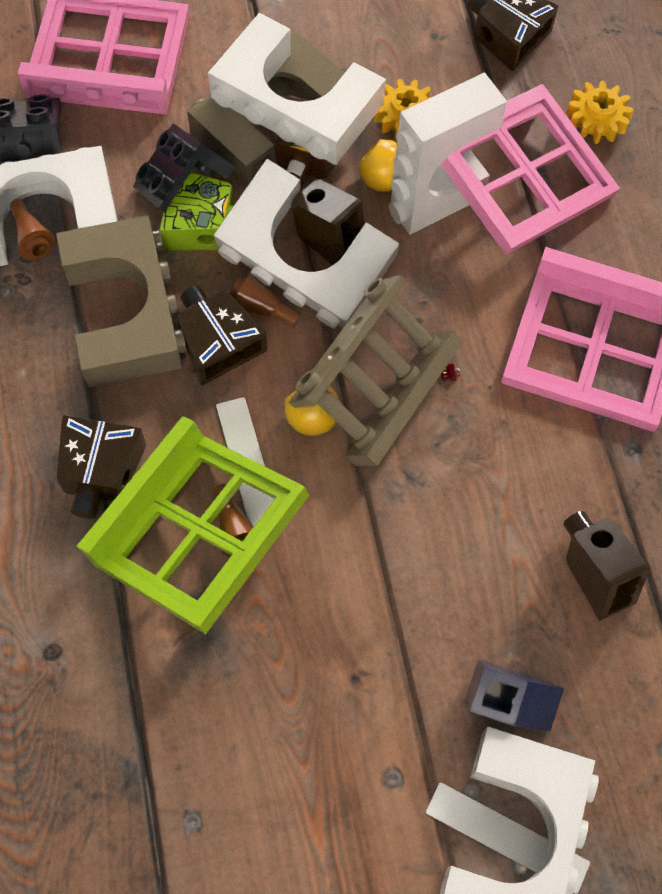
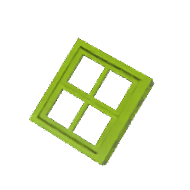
[77,416,310,635]

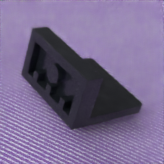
[0,94,63,165]
[133,123,236,212]

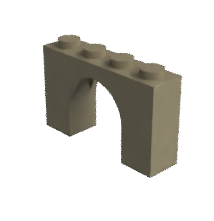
[187,32,345,187]
[56,215,187,388]

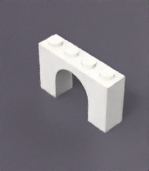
[208,13,386,165]
[389,72,507,235]
[0,146,118,266]
[214,159,399,329]
[440,727,599,894]

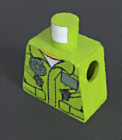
[160,172,234,251]

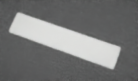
[216,397,274,526]
[426,783,590,894]

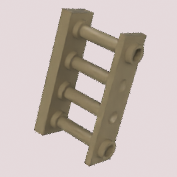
[289,275,463,466]

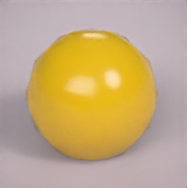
[358,139,397,192]
[284,386,341,436]

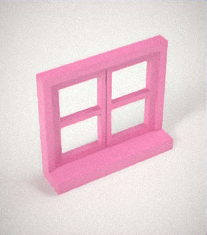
[17,0,190,115]
[441,84,620,255]
[501,247,662,432]

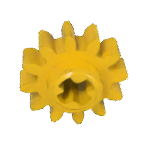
[374,79,432,141]
[566,81,634,144]

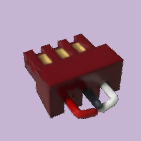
[441,363,460,381]

